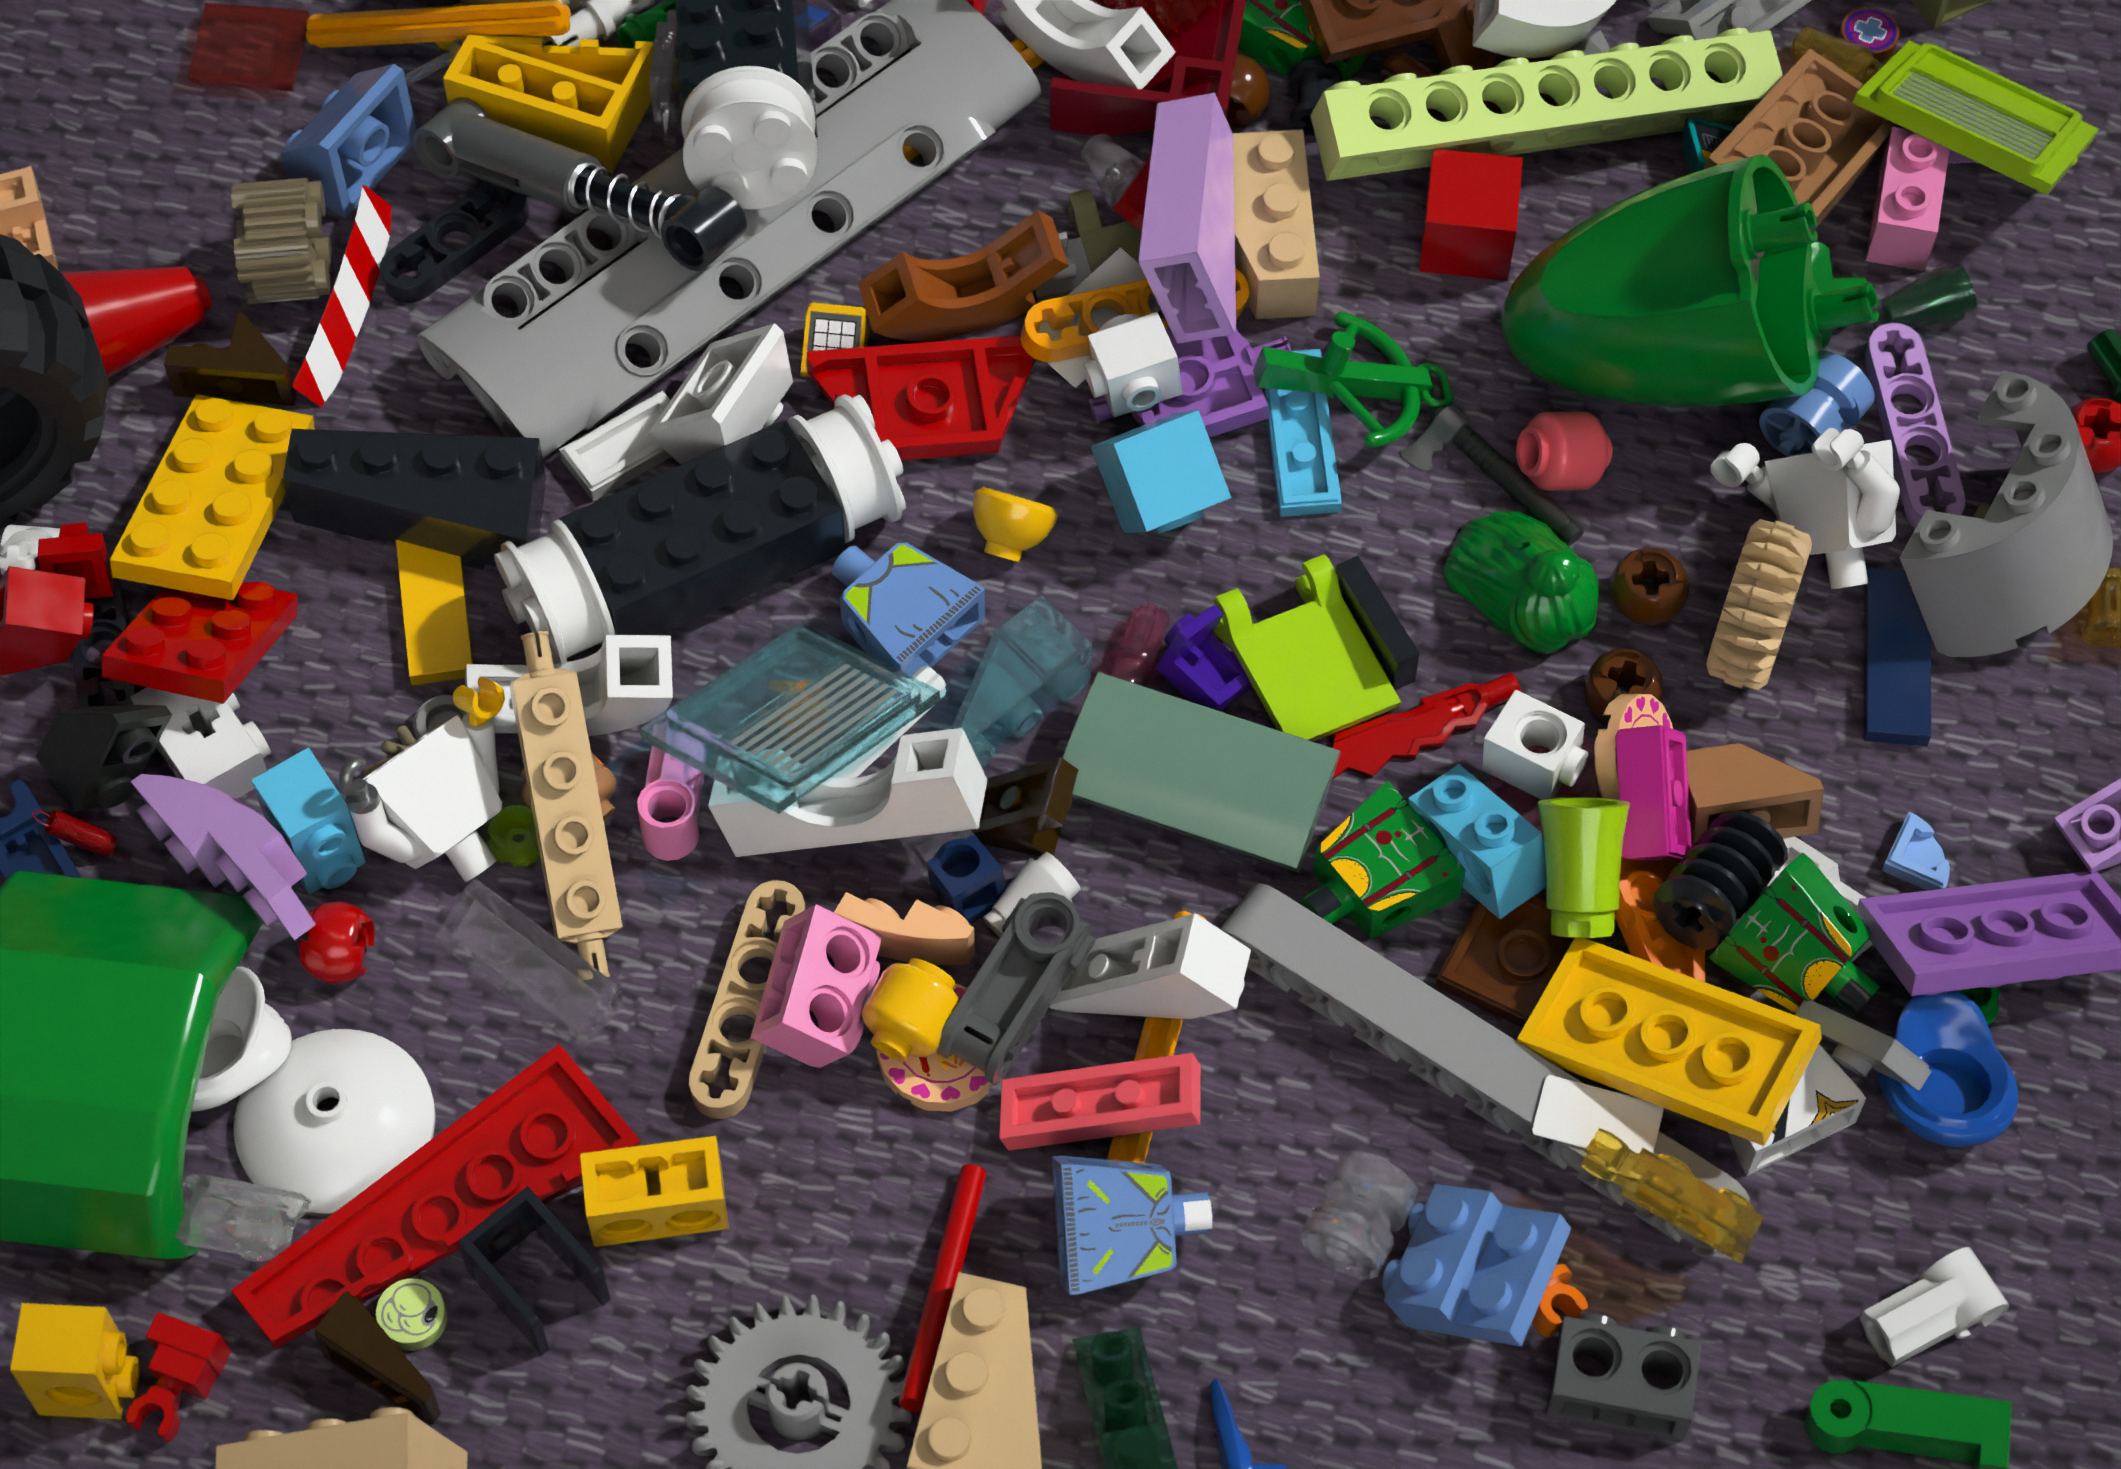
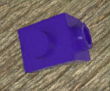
[1156,605,1252,712]

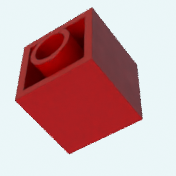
[1419,149,1523,281]

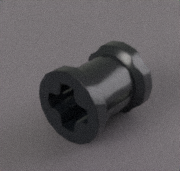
[1287,59,1340,136]

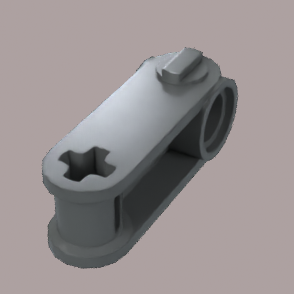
[937,892,1096,1085]

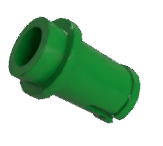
[616,0,678,49]

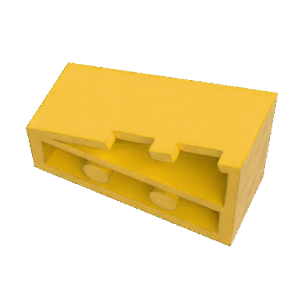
[443,35,659,173]

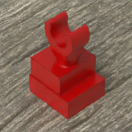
[126,1312,232,1443]

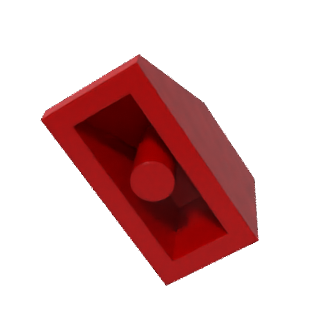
[0,566,94,676]

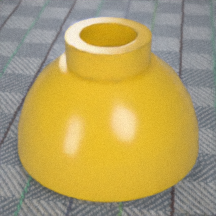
[973,487,1059,562]

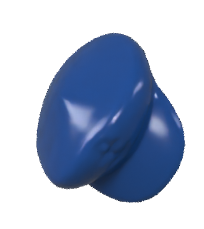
[1876,991,2018,1147]

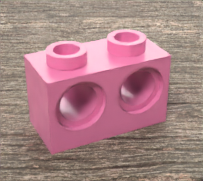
[1866,126,1950,271]
[750,904,882,1068]

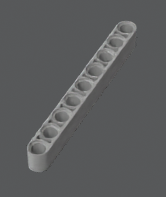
[1220,883,1750,1257]

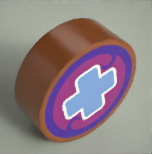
[1838,7,1900,65]

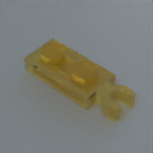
[1581,1128,1764,1264]

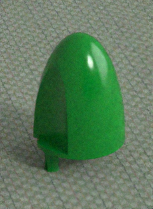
[1500,155,1879,407]

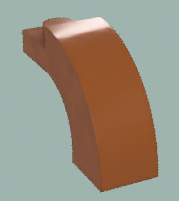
[858,210,1069,342]

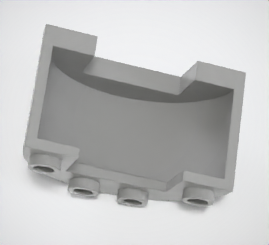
[1900,370,2113,657]

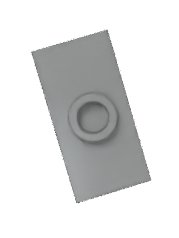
[1795,1000,1932,1091]

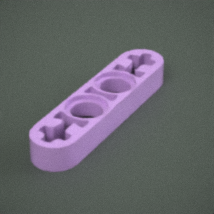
[1865,323,1966,528]

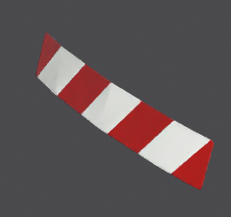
[292,185,392,407]

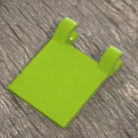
[1214,554,1401,742]

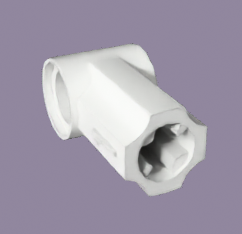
[1860,1247,2009,1367]

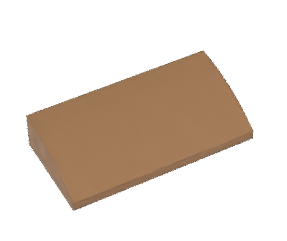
[1703,49,1899,231]

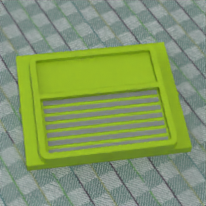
[1852,40,2099,195]

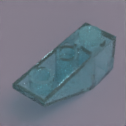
[951,595,1092,769]

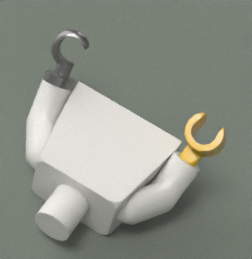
[338,676,505,882]

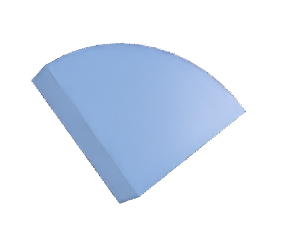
[1882,812,1950,890]

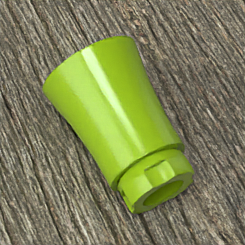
[1537,798,1630,938]

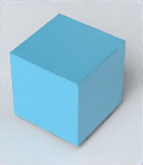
[1091,410,1231,533]

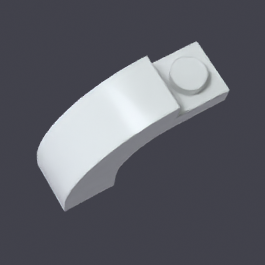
[996,0,1176,89]
[1472,0,1616,58]
[465,635,673,736]

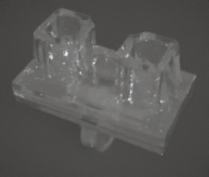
[175,1174,311,1262]

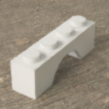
[708,728,987,857]

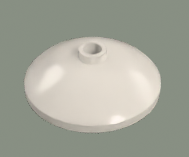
[234,1029,436,1217]

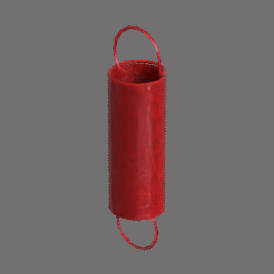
[32,810,128,858]

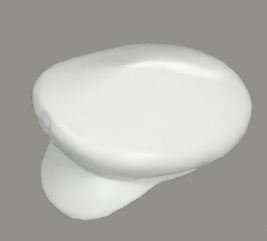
[191,967,292,1112]

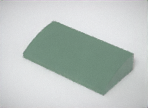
[1063,672,1341,873]

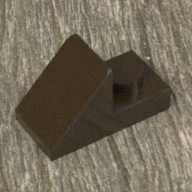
[164,311,296,406]
[959,757,1079,856]

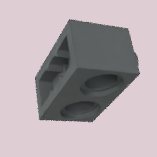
[1546,1313,1702,1441]

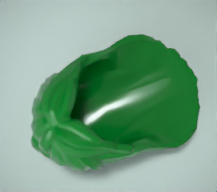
[1443,511,1599,654]

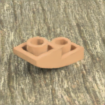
[833,892,975,965]

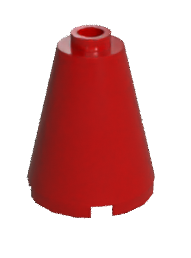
[61,267,211,378]

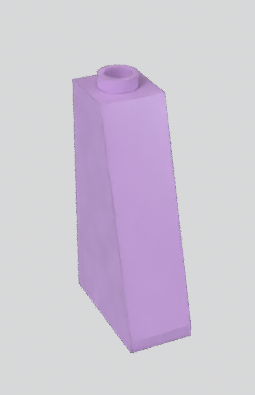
[1138,93,1236,344]

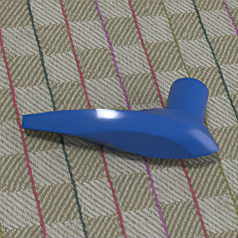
[1210,1379,1286,1469]

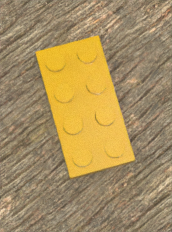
[110,394,315,600]
[1517,937,1822,1146]

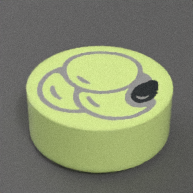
[376,1278,447,1351]

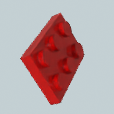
[102,582,298,704]

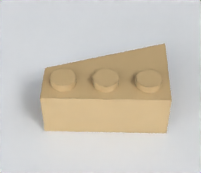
[1233,130,1320,319]
[907,1272,1042,1469]
[215,1407,467,1469]

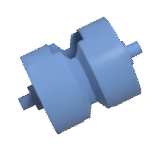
[1759,351,1875,457]

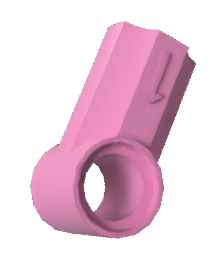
[637,723,710,861]

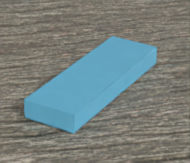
[1263,349,1342,517]

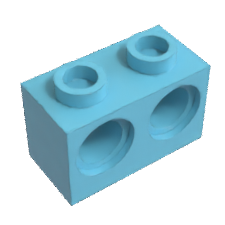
[251,747,366,895]
[1408,764,1547,919]

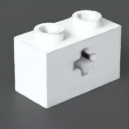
[130,687,271,799]

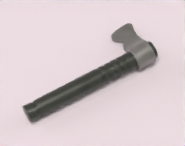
[1400,405,1584,547]

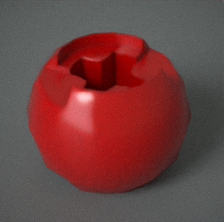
[2070,398,2121,474]
[299,901,375,984]

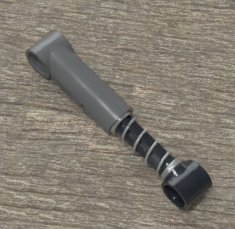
[412,97,747,271]

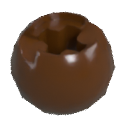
[1226,54,1270,129]
[1609,547,1690,627]
[1584,648,1664,724]

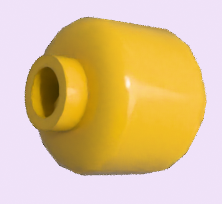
[862,958,959,1062]

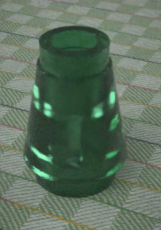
[1881,263,1977,329]

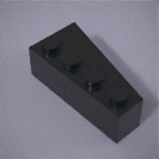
[283,429,546,570]

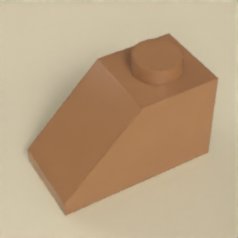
[1686,743,1824,847]

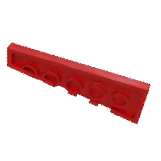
[231,1044,641,1349]

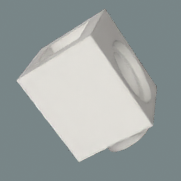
[1482,690,1588,800]

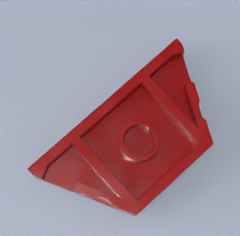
[806,335,1036,461]

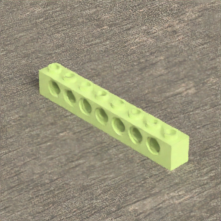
[1310,28,1783,181]

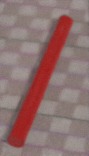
[899,1164,987,1413]

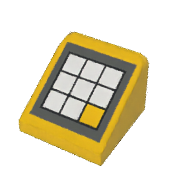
[801,303,869,377]

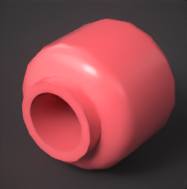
[1516,412,1613,491]

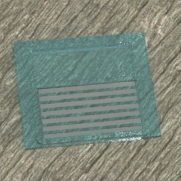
[640,621,940,814]

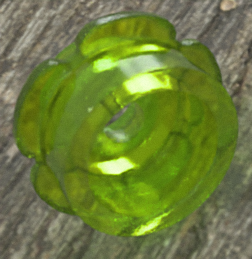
[487,805,539,867]

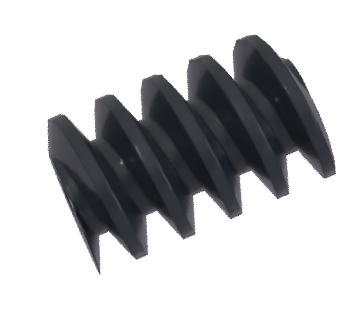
[1653,811,1788,950]

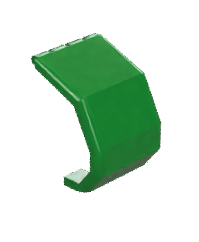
[0,871,262,1259]

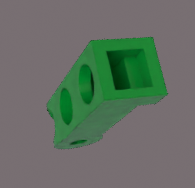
[1805,1380,2012,1469]

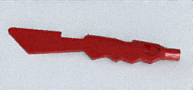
[1331,672,1521,780]

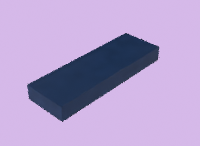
[1864,567,1931,746]

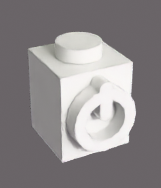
[1083,312,1183,418]

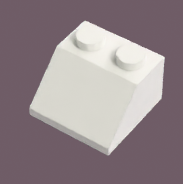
[648,323,793,465]

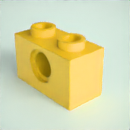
[10,1303,140,1419]

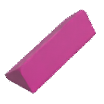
[1616,725,1692,862]

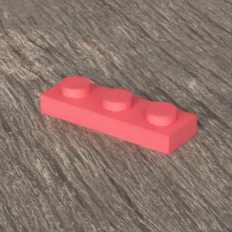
[1000,1052,1201,1151]

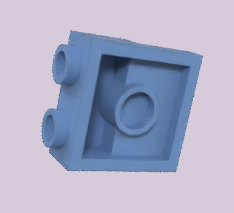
[1383,1184,1572,1346]

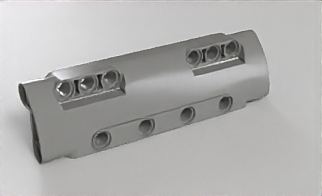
[416,0,1041,459]

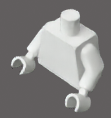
[1710,428,1900,589]

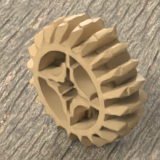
[1706,519,1812,690]

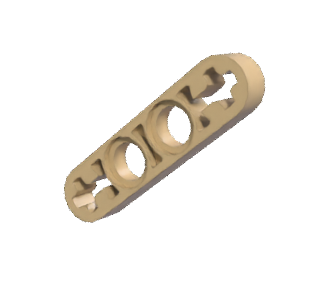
[689,880,806,1119]

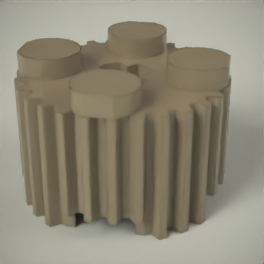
[231,178,333,304]

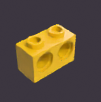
[580,1136,729,1247]

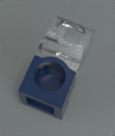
[899,830,1006,925]

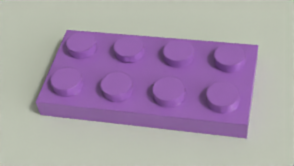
[1857,871,2121,996]

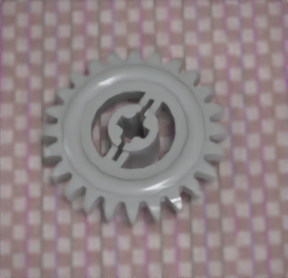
[685,1294,912,1469]

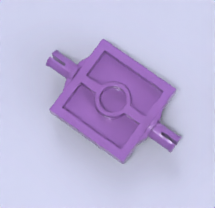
[1089,327,1292,438]

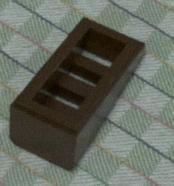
[314,1291,441,1425]

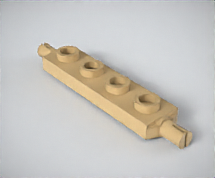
[510,631,623,982]

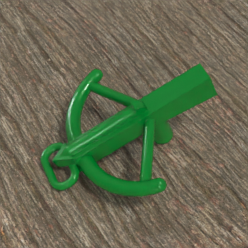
[1253,312,1453,448]

